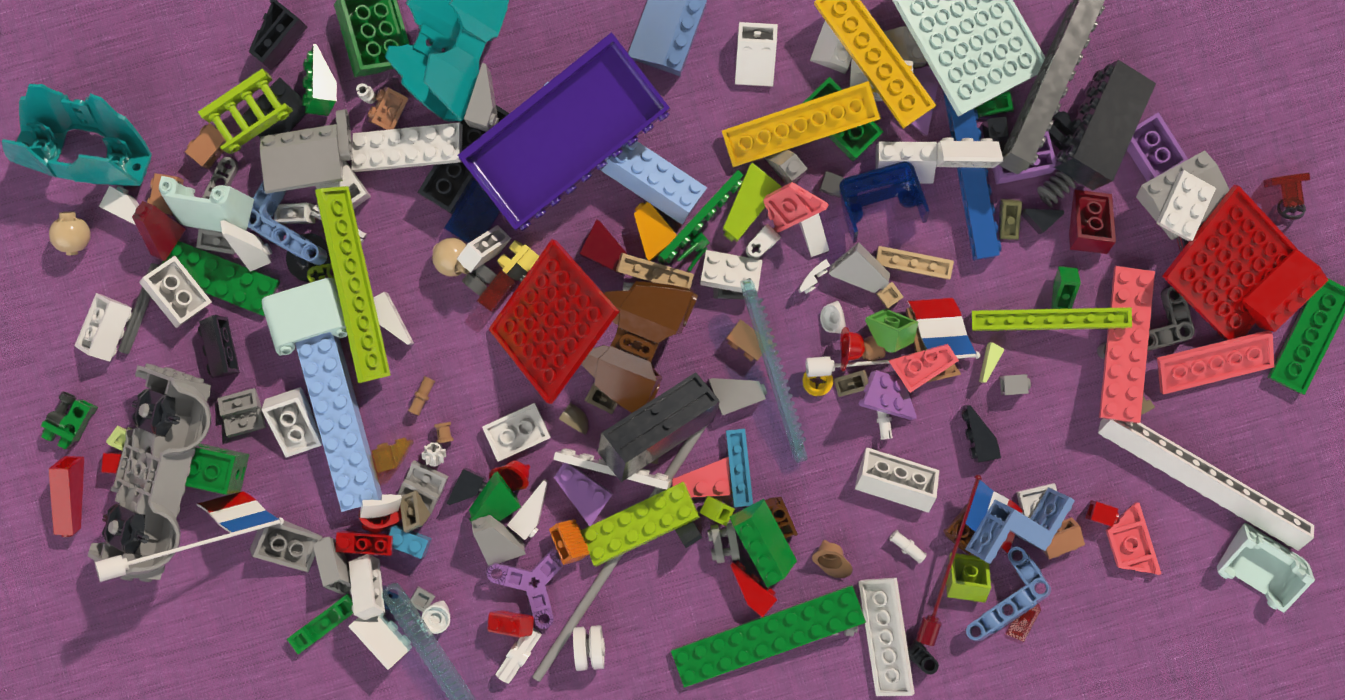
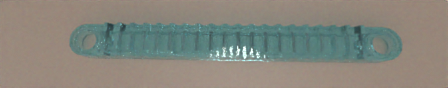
[740,278,807,463]
[383,583,476,700]

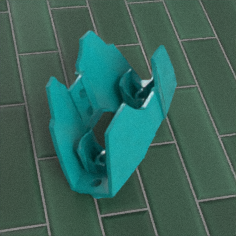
[385,0,509,122]
[2,84,152,186]

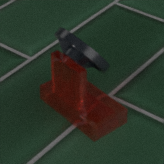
[1263,172,1310,220]

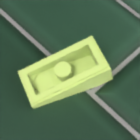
[979,342,1004,383]

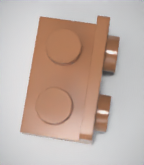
[367,87,408,130]

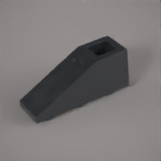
[961,405,1001,463]

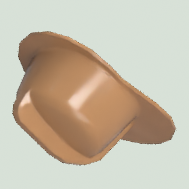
[812,540,853,578]

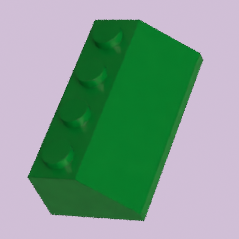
[730,499,797,588]

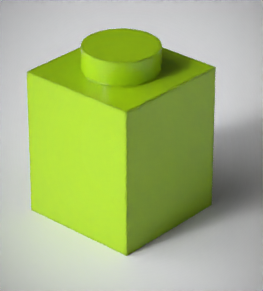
[700,496,735,526]

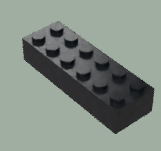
[417,105,510,215]

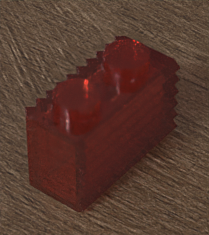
[477,271,517,313]

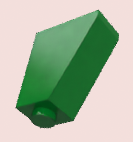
[469,471,521,524]

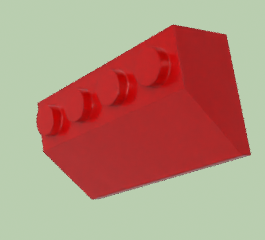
[1241,249,1328,332]

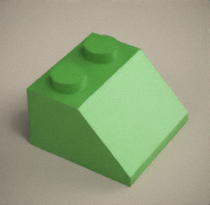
[865,309,918,352]

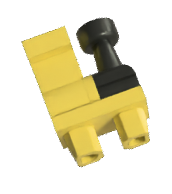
[497,240,539,282]

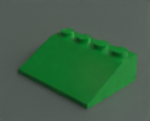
[334,0,410,77]

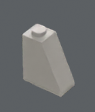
[765,150,807,185]
[829,242,890,293]
[709,378,767,416]
[472,515,526,566]
[313,537,351,595]

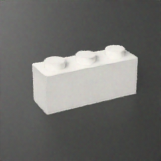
[457,225,511,273]
[349,554,385,620]

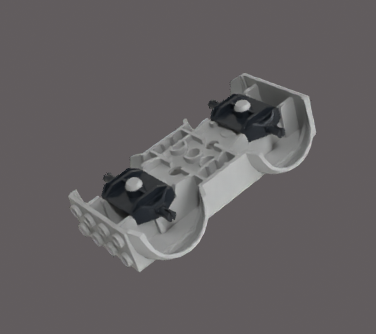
[88,363,211,582]

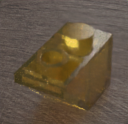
[372,437,413,473]

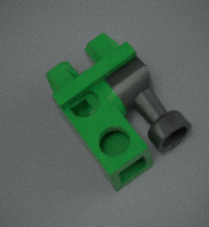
[41,391,98,449]

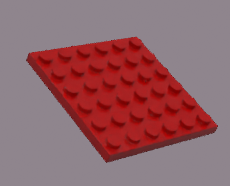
[1162,185,1298,341]
[489,239,619,404]

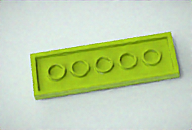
[581,482,700,567]

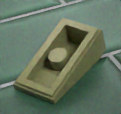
[999,199,1022,240]

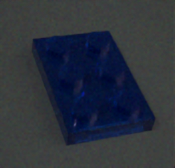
[444,180,501,243]

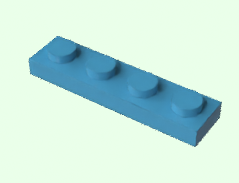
[726,428,753,507]

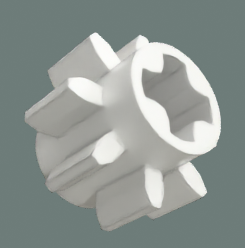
[422,443,446,466]

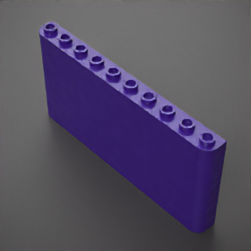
[457,32,670,231]

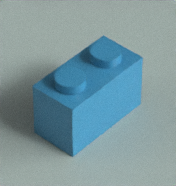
[389,525,432,559]

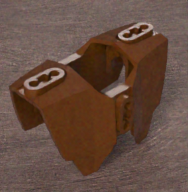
[581,281,698,413]

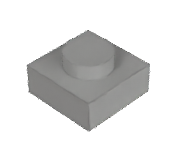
[408,586,435,612]

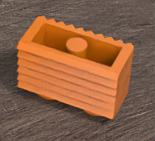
[549,519,589,565]

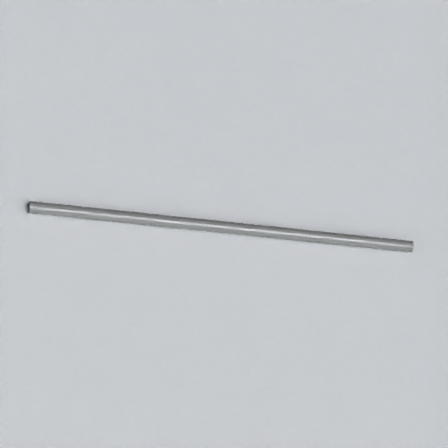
[532,407,719,682]

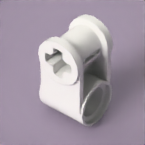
[746,224,781,259]

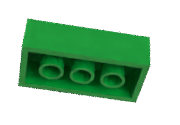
[803,77,883,162]

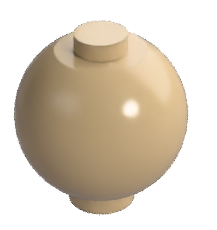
[49,211,91,255]
[432,238,469,276]

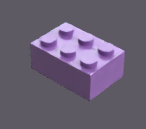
[1127,112,1188,182]

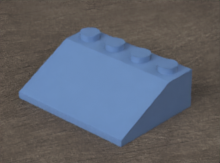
[628,0,707,76]

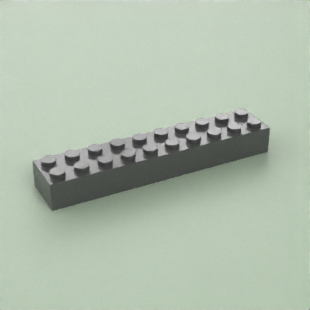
[999,0,1105,175]

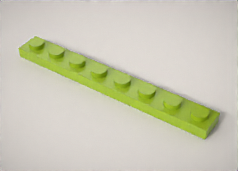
[972,307,1132,331]

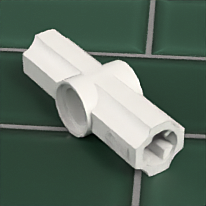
[495,628,542,684]

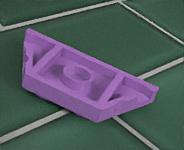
[910,66,939,136]
[859,370,917,420]

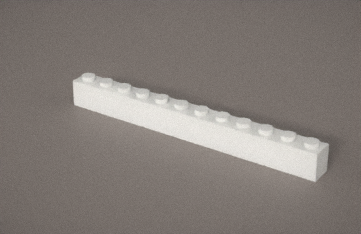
[1098,419,1314,551]

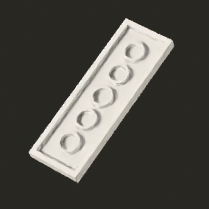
[352,123,463,172]
[553,448,672,490]
[858,578,915,696]

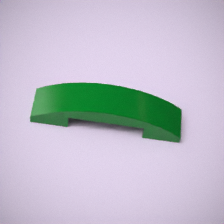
[287,594,354,654]

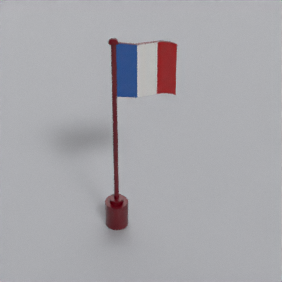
[916,475,1023,646]

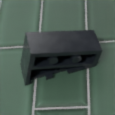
[249,0,308,71]

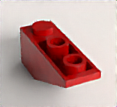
[335,530,393,556]
[730,560,777,617]

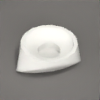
[820,301,846,334]
[421,601,450,634]

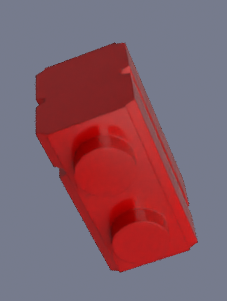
[487,610,534,638]

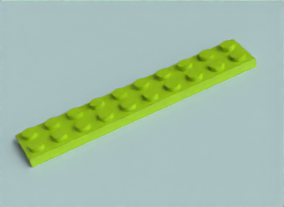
[315,186,390,383]

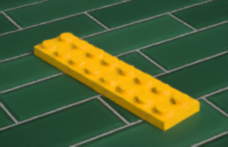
[814,0,936,129]
[722,81,881,167]

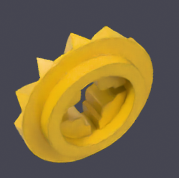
[802,371,833,396]

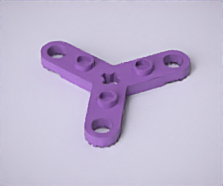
[486,546,564,629]

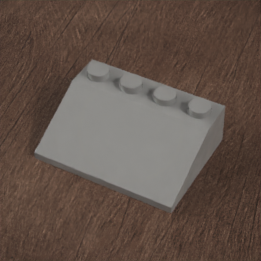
[260,124,343,194]
[1136,150,1230,240]

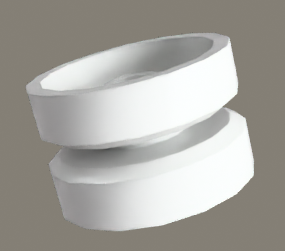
[573,625,605,671]

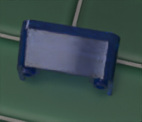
[839,161,930,243]

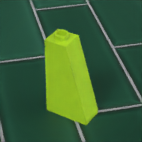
[723,163,782,242]

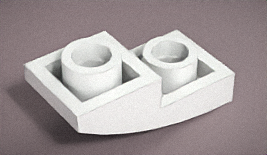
[798,259,830,294]
[360,494,402,518]

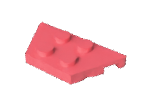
[763,182,829,233]
[1106,502,1161,575]

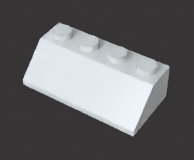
[855,447,939,513]

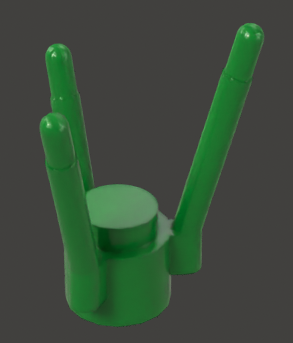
[677,232,710,272]

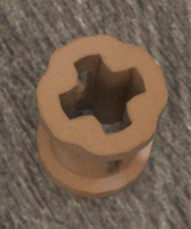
[434,422,454,443]

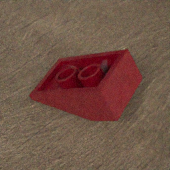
[1069,189,1116,254]

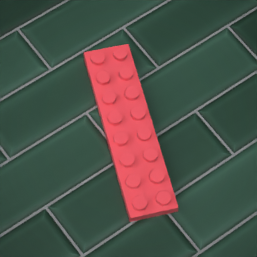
[1099,266,1155,423]

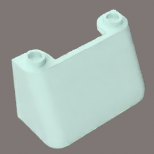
[159,176,254,232]
[261,278,347,356]
[1217,523,1315,613]

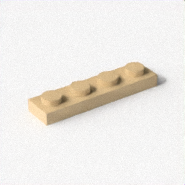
[875,246,954,280]
[616,253,694,288]

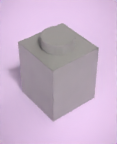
[1000,374,1031,395]

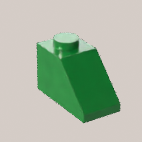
[1051,266,1081,309]

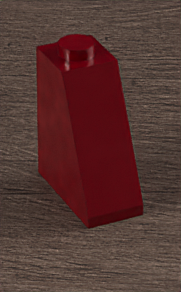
[132,201,186,261]
[580,219,627,275]

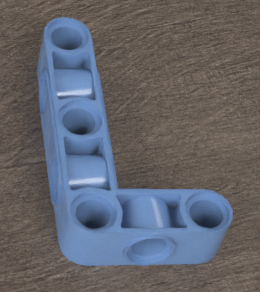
[248,181,327,265]
[966,547,1051,641]

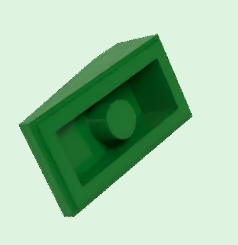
[974,91,1014,118]

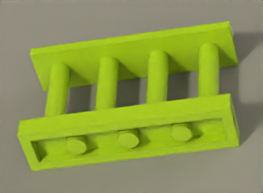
[198,68,293,154]

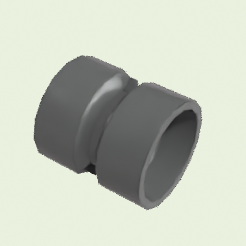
[462,264,497,297]

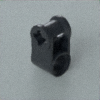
[908,637,939,675]

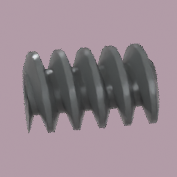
[1037,171,1080,207]

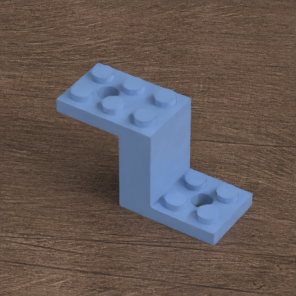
[965,487,1075,564]

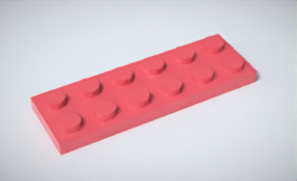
[1157,330,1274,395]

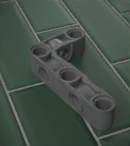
[1097,286,1194,359]

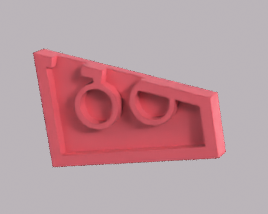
[888,344,959,393]
[672,457,731,497]

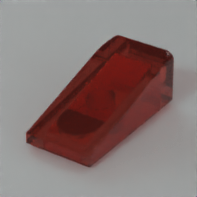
[1006,604,1041,642]

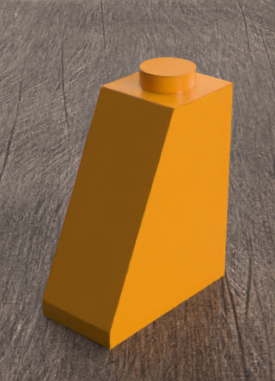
[634,202,677,261]

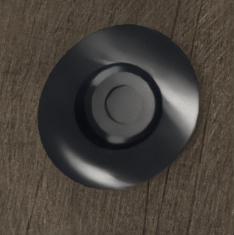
[286,233,331,282]

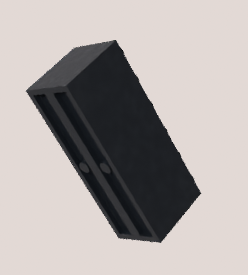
[1054,60,1156,190]
[598,372,720,482]

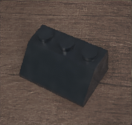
[242,77,308,138]
[198,315,240,378]

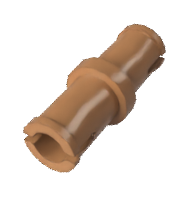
[408,376,435,416]

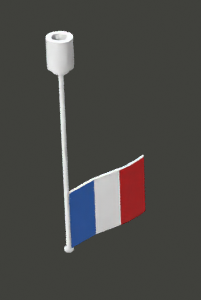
[805,298,980,377]
[95,491,284,582]

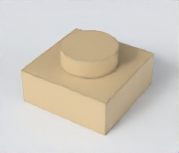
[876,282,903,309]

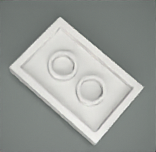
[1156,170,1216,241]
[700,250,762,295]
[482,403,551,462]

